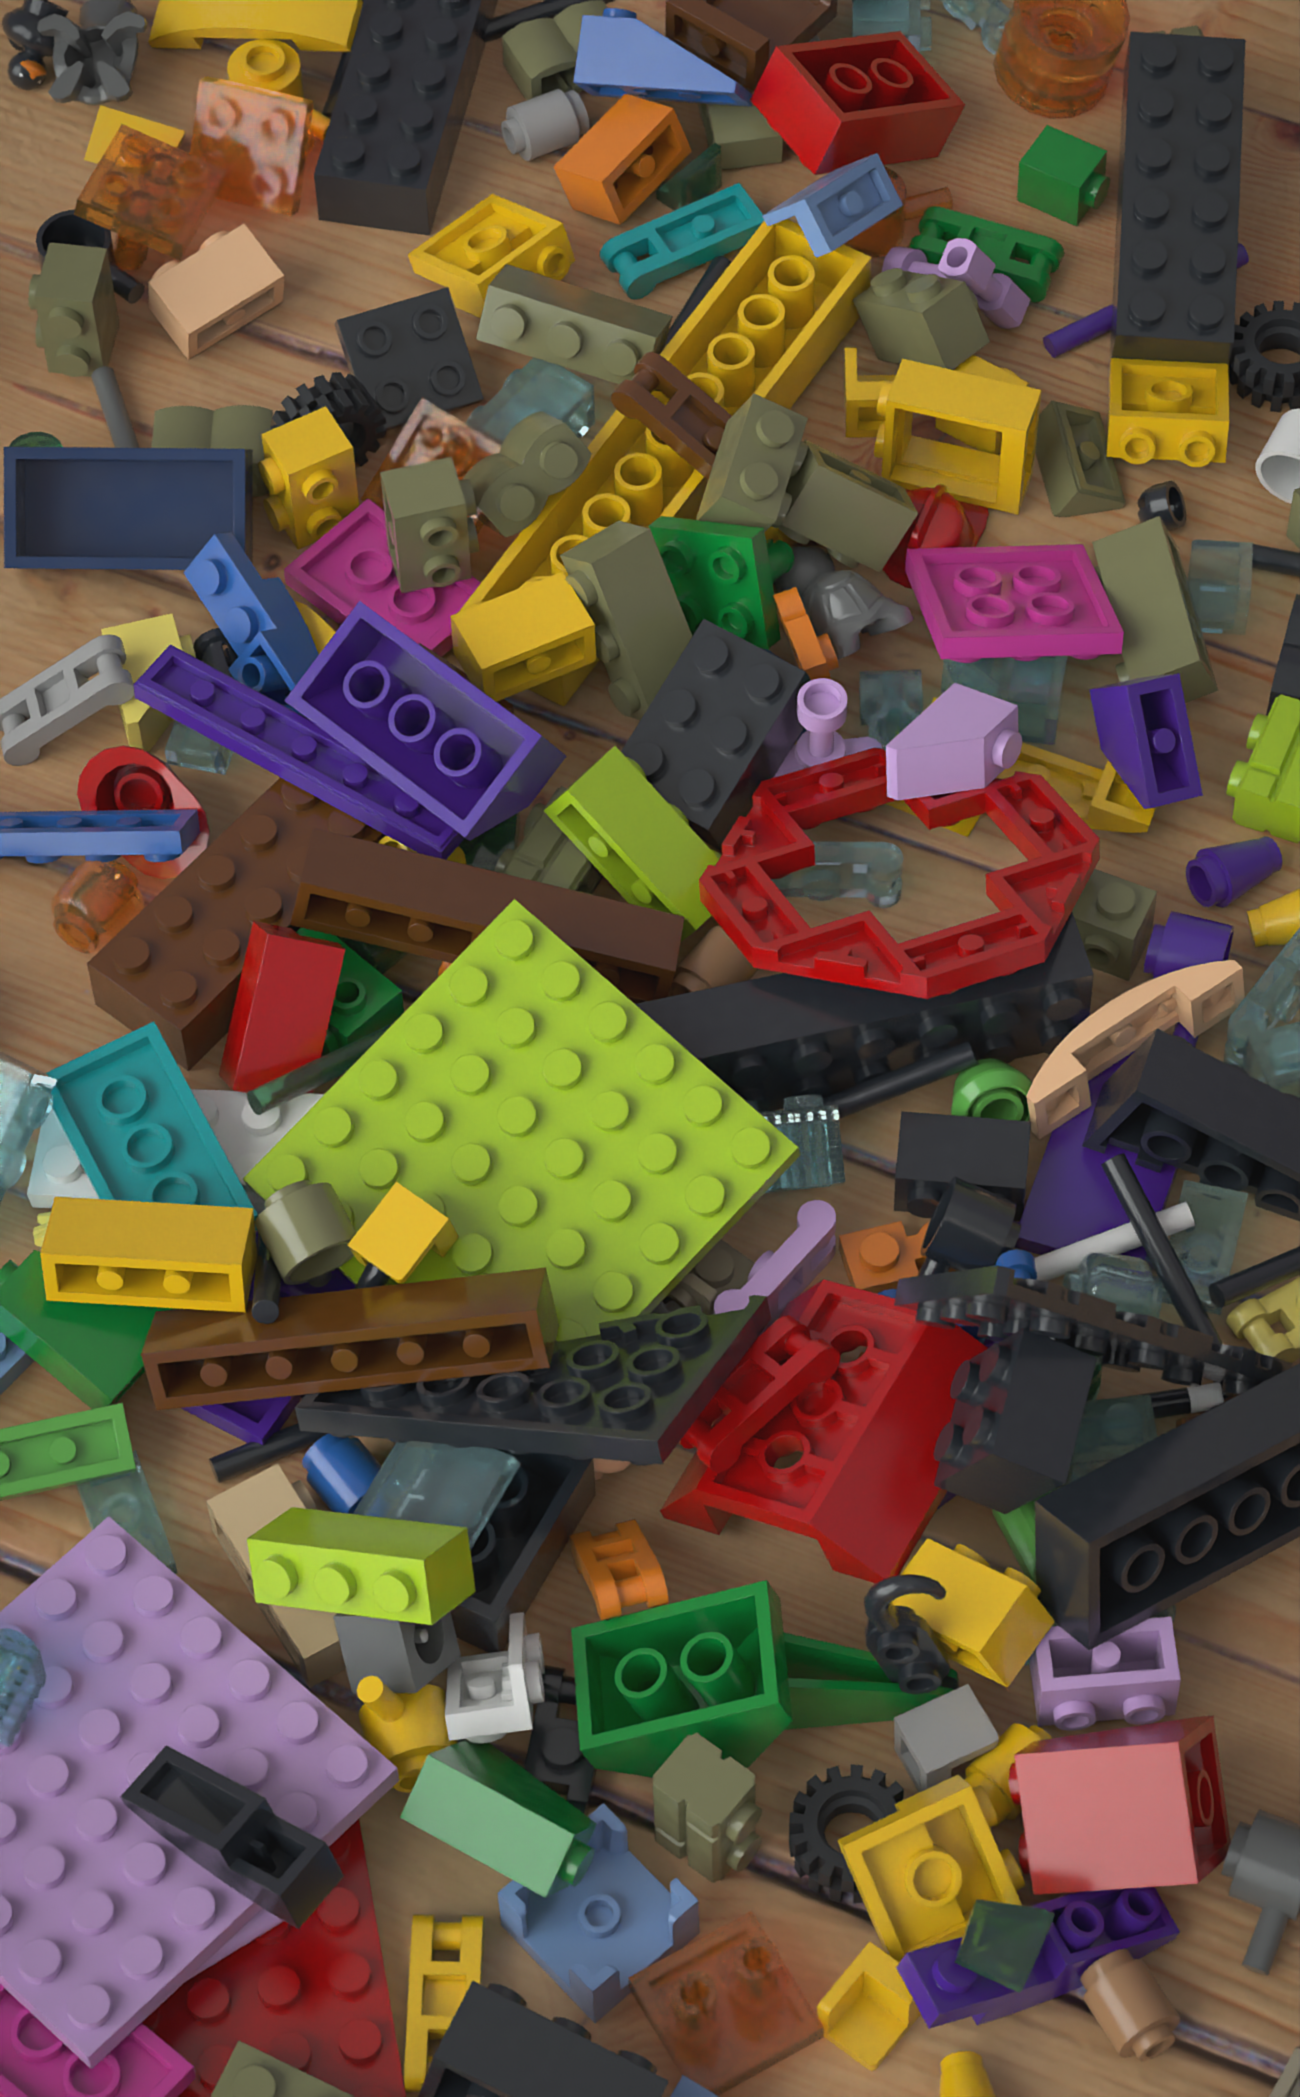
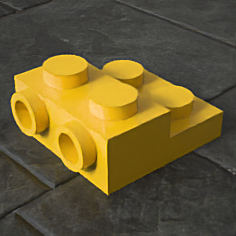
[407,193,576,318]
[1106,358,1229,467]
[837,1775,1025,1963]

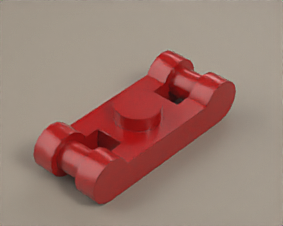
[679,1315,840,1473]

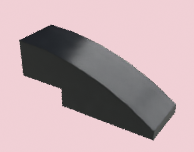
[120,1745,344,1929]

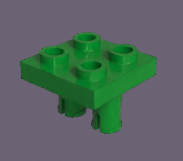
[648,516,795,649]

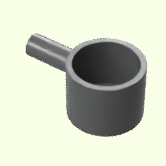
[1221,1809,1300,1975]

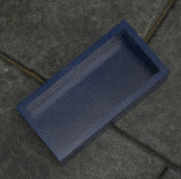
[4,447,253,570]

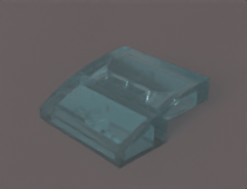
[353,1441,521,1550]

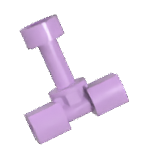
[882,238,1030,329]
[773,678,882,778]

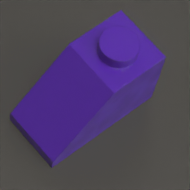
[1089,673,1203,809]

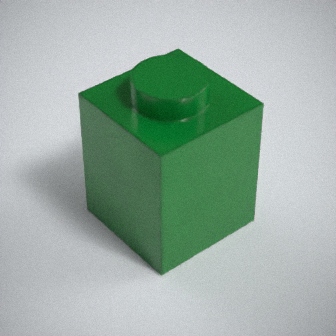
[1017,125,1110,227]

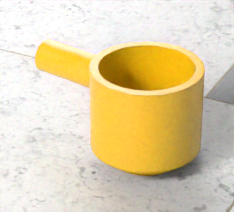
[227,39,331,141]
[357,1676,458,1793]

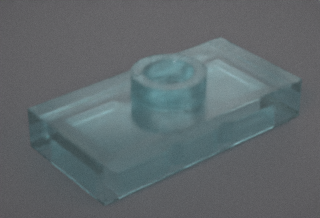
[1156,1180,1248,1315]
[76,1450,178,1574]

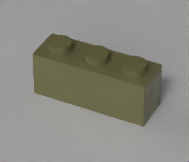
[476,264,673,384]
[1092,516,1218,703]
[560,521,692,720]

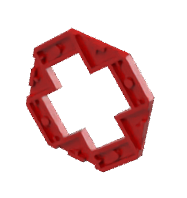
[699,748,1100,999]

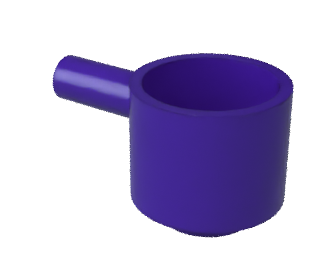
[1143,911,1234,1048]

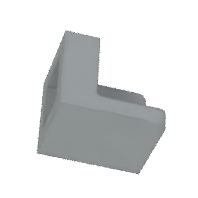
[894,1684,999,1793]

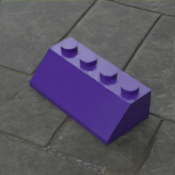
[284,601,566,841]

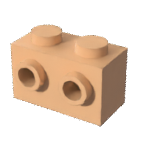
[148,224,284,360]

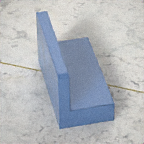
[762,153,903,258]

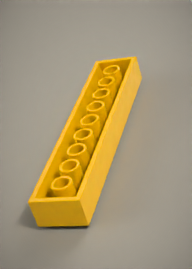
[458,219,872,706]

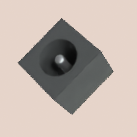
[333,1612,461,1694]

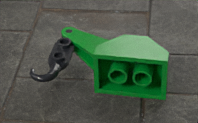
[571,1574,960,1778]

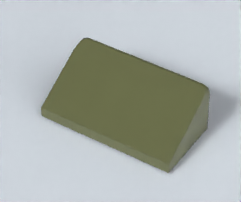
[1035,401,1126,517]

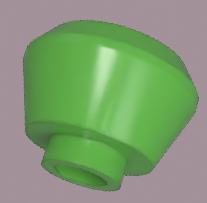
[951,1058,1032,1121]

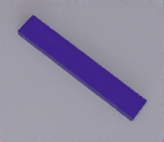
[134,644,465,860]

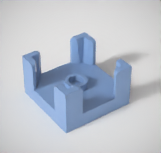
[498,1803,700,2023]

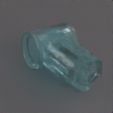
[859,669,923,751]

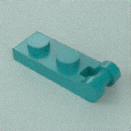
[599,183,764,300]

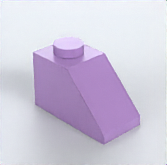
[886,683,1022,800]

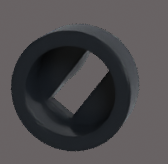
[1137,481,1186,531]

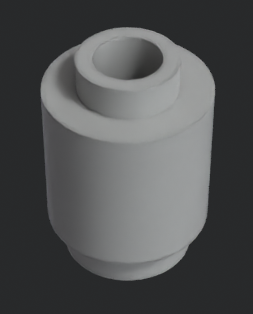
[501,89,589,161]

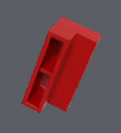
[219,921,346,1097]

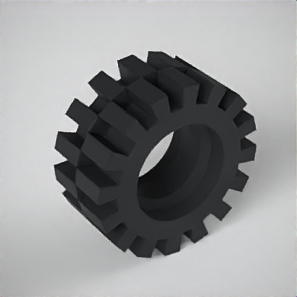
[1228,301,1300,412]
[270,372,387,467]
[789,1764,904,1904]

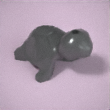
[37,0,147,105]
[773,546,914,661]

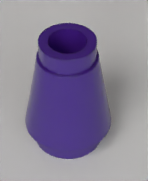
[1186,836,1283,908]

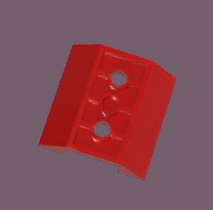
[660,1279,988,1584]

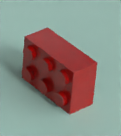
[750,31,965,175]

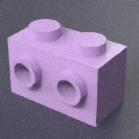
[1029,1617,1181,1730]

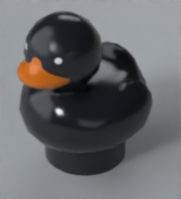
[2,0,69,90]

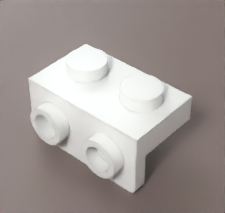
[445,1612,545,1743]

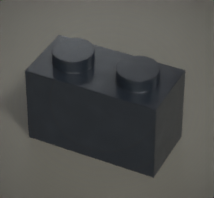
[894,1111,1031,1221]

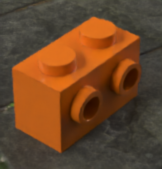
[554,93,692,225]

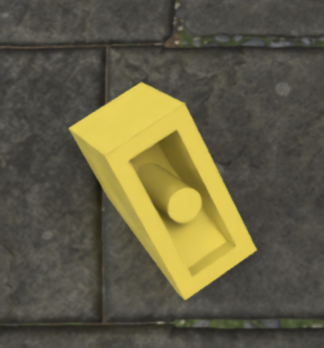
[101,613,196,752]

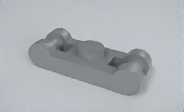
[0,635,134,766]

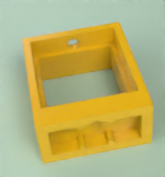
[874,359,1041,515]

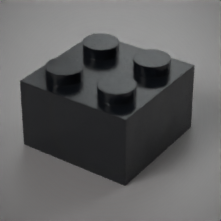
[934,1328,1097,1515]

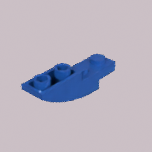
[184,532,319,719]

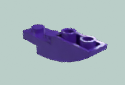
[896,1887,1180,2029]

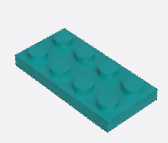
[37,1021,258,1231]

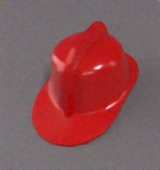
[882,484,989,589]
[77,745,210,879]

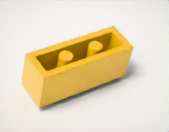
[40,1197,257,1313]

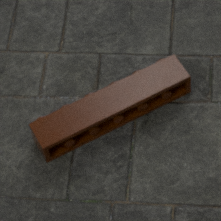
[290,828,685,1004]
[141,1268,559,1411]

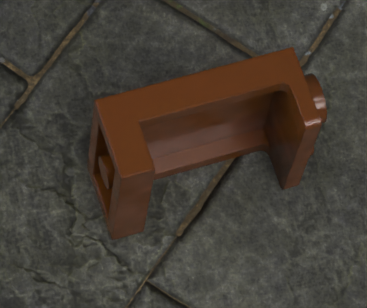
[665,0,838,92]

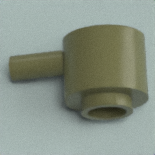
[255,1180,357,1287]

